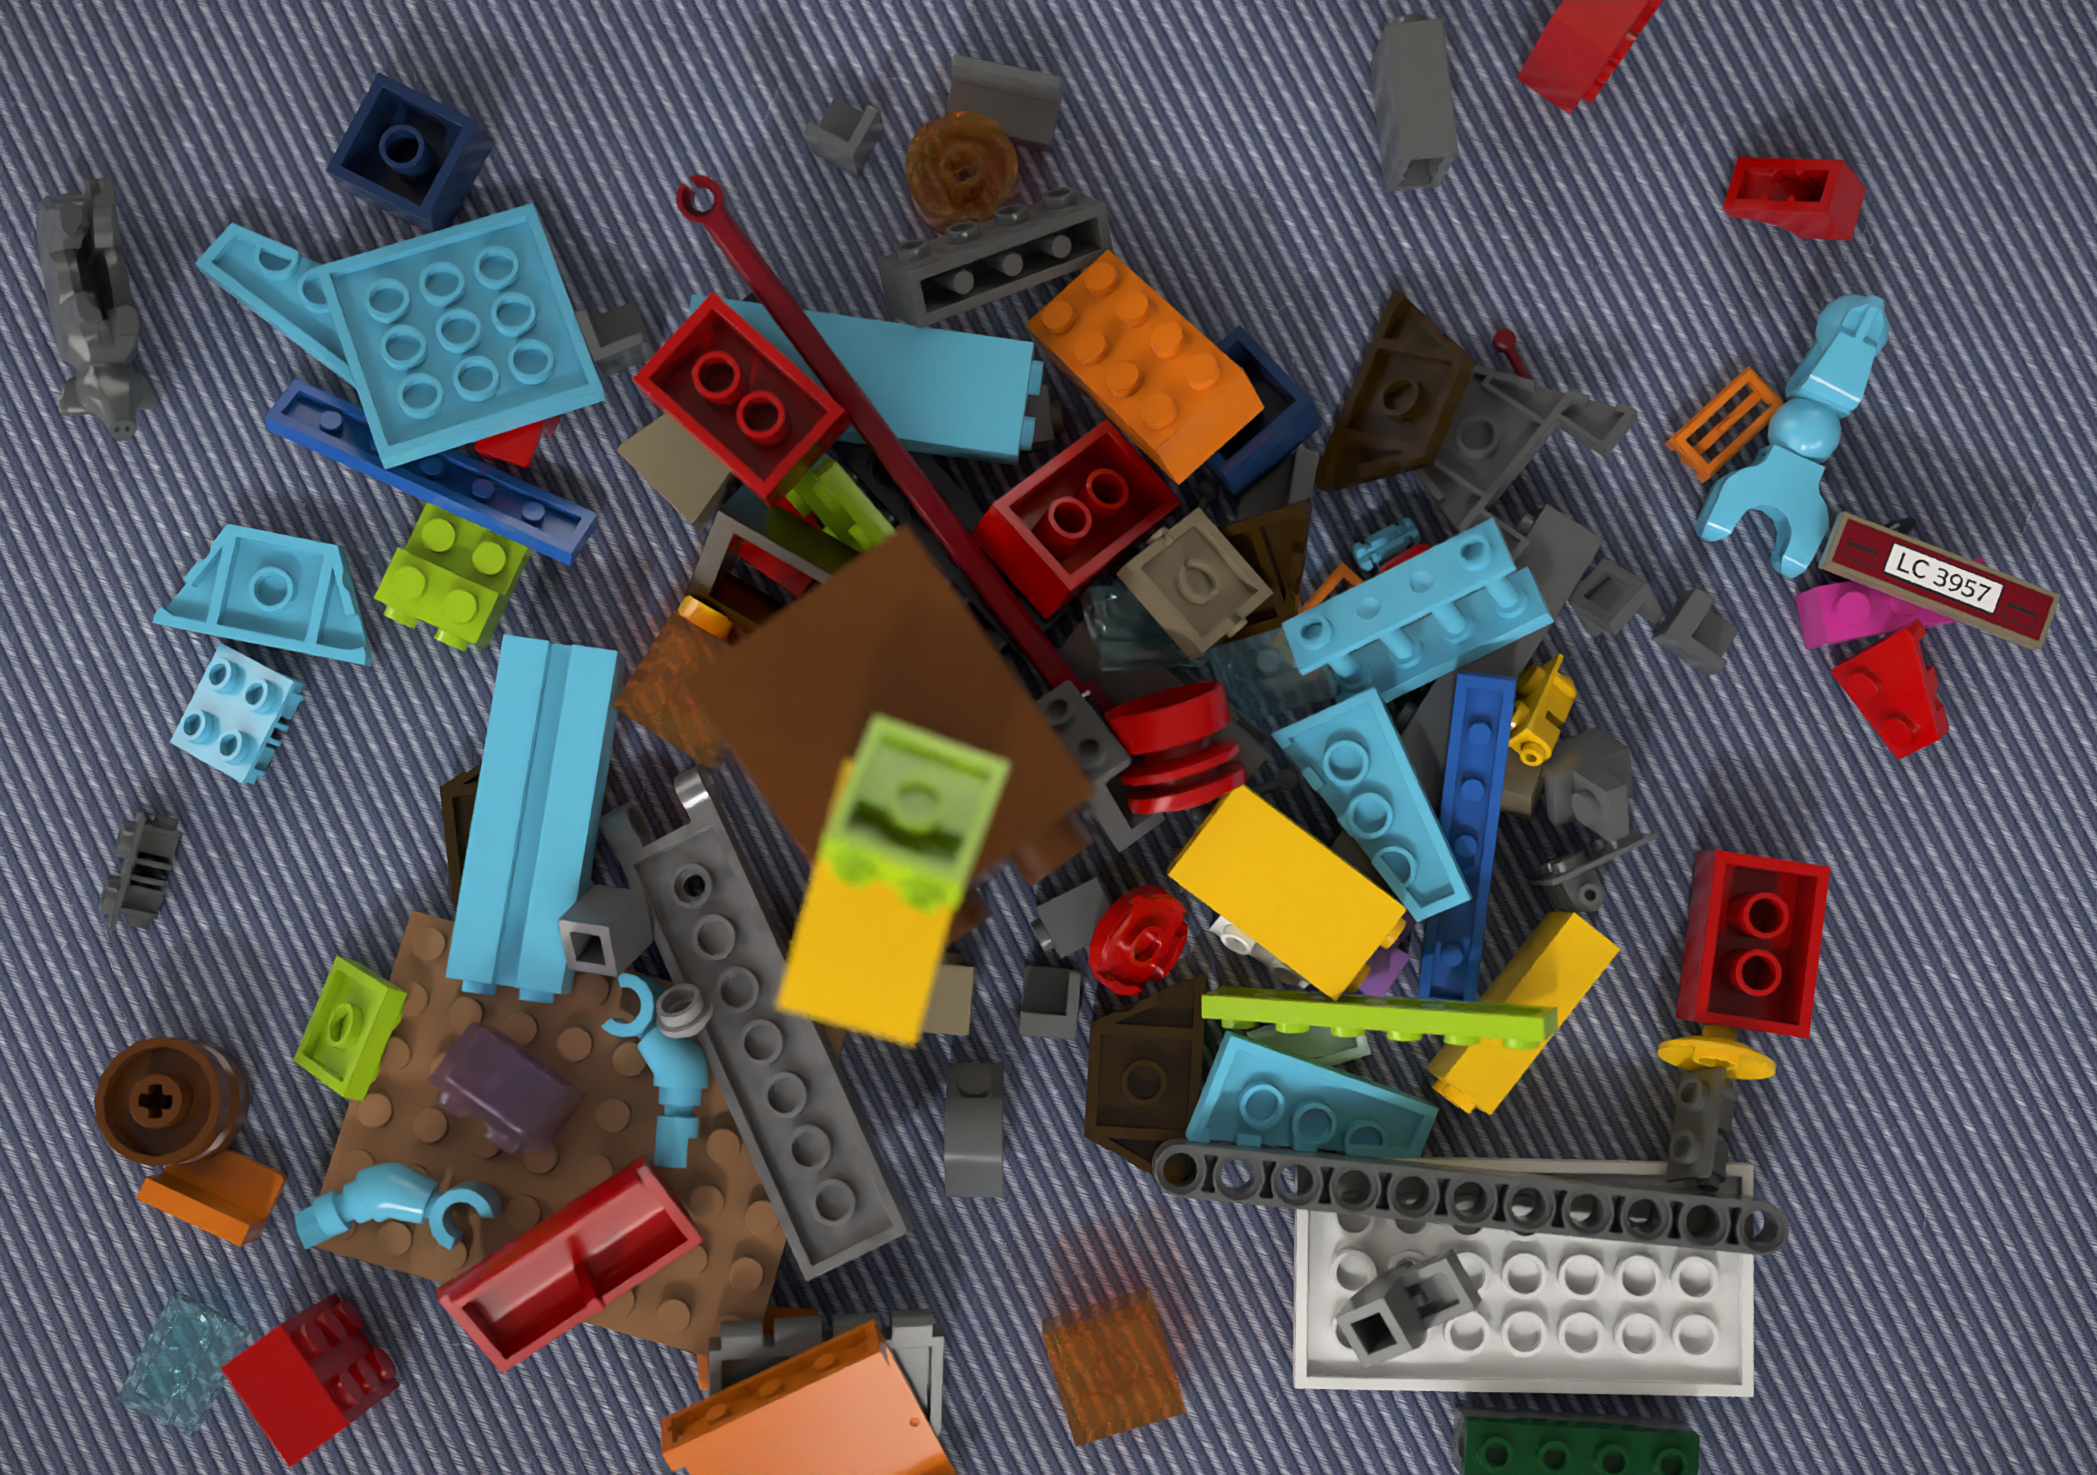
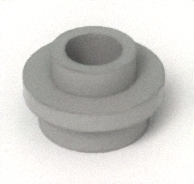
[656,983,714,1038]

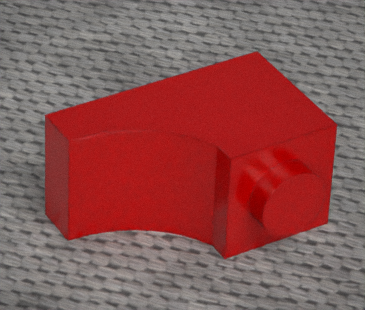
[1723,157,1866,241]

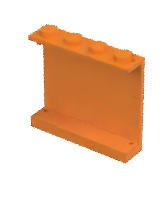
[661,1319,958,1475]

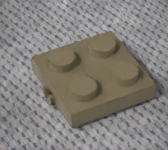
[1116,507,1273,662]

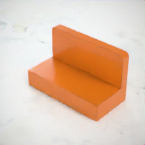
[136,1148,287,1247]

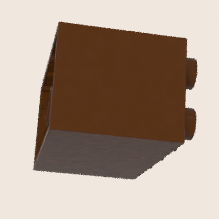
[682,524,1097,950]

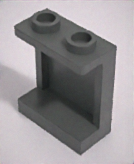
[1034,680,1166,853]

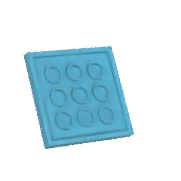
[315,203,605,469]

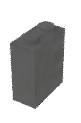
[1370,14,1458,192]

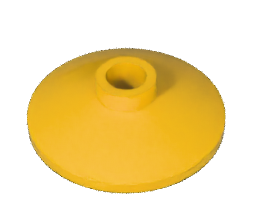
[1657,1025,1776,1080]

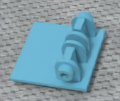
[170,643,305,785]

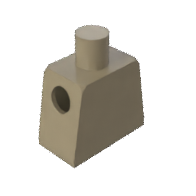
[616,413,739,533]

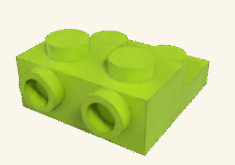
[785,453,896,557]
[374,502,533,652]
[820,715,1009,912]

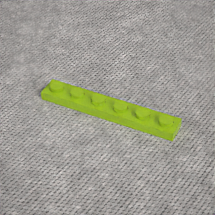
[1202,986,1557,1050]

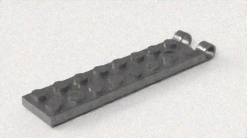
[601,764,914,1282]

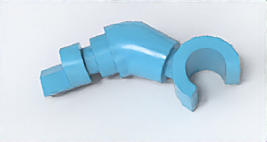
[601,973,709,1168]
[295,1162,502,1250]

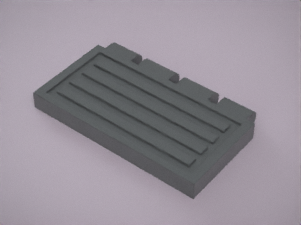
[709,1309,944,1436]

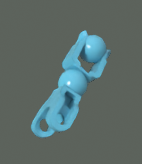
[1695,294,1890,579]

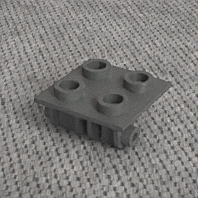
[99,808,181,931]
[1527,827,1660,913]

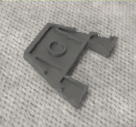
[1411,365,1637,576]

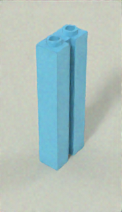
[688,294,1044,466]
[445,634,627,1004]

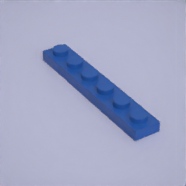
[265,378,598,567]
[1417,670,1517,1002]

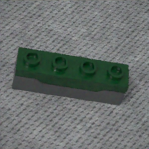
[1452,1405,1700,1475]

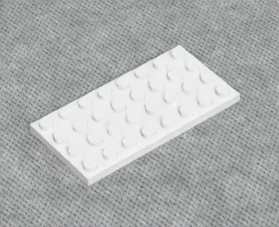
[1293,1155,1754,1397]

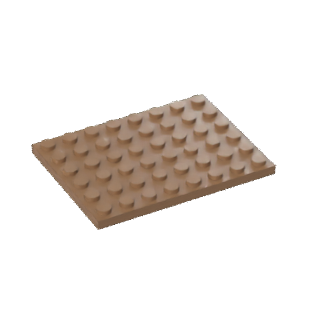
[313,910,847,1357]

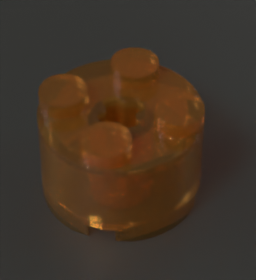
[905,110,1019,236]

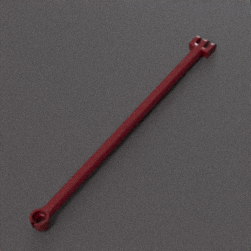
[676,174,1116,713]

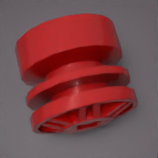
[1103,681,1248,814]

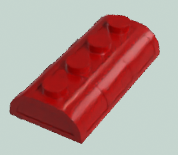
[436,1154,703,1374]

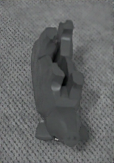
[36,177,159,441]

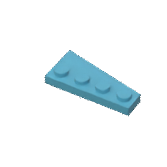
[195,223,356,388]
[1271,687,1473,922]
[1185,1030,1439,1158]

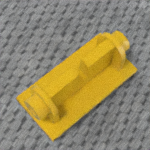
[1508,653,1577,766]

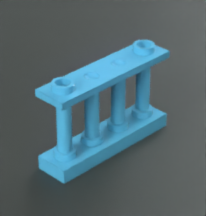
[1281,517,1554,704]

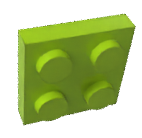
[293,955,408,1102]

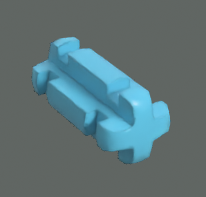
[1351,518,1421,572]

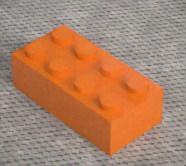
[1025,249,1265,485]

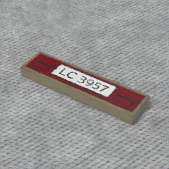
[1818,511,2061,650]

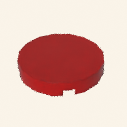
[1089,886,1188,995]

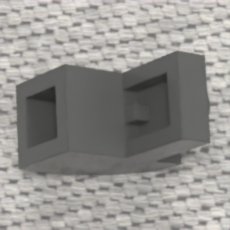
[1543,727,1633,842]
[944,1063,1004,1197]
[1335,1249,1482,1369]

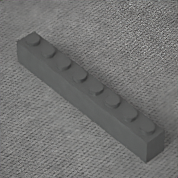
[1326,504,1604,890]

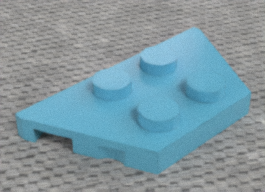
[153,524,372,667]

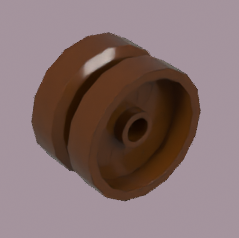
[94,1037,250,1166]

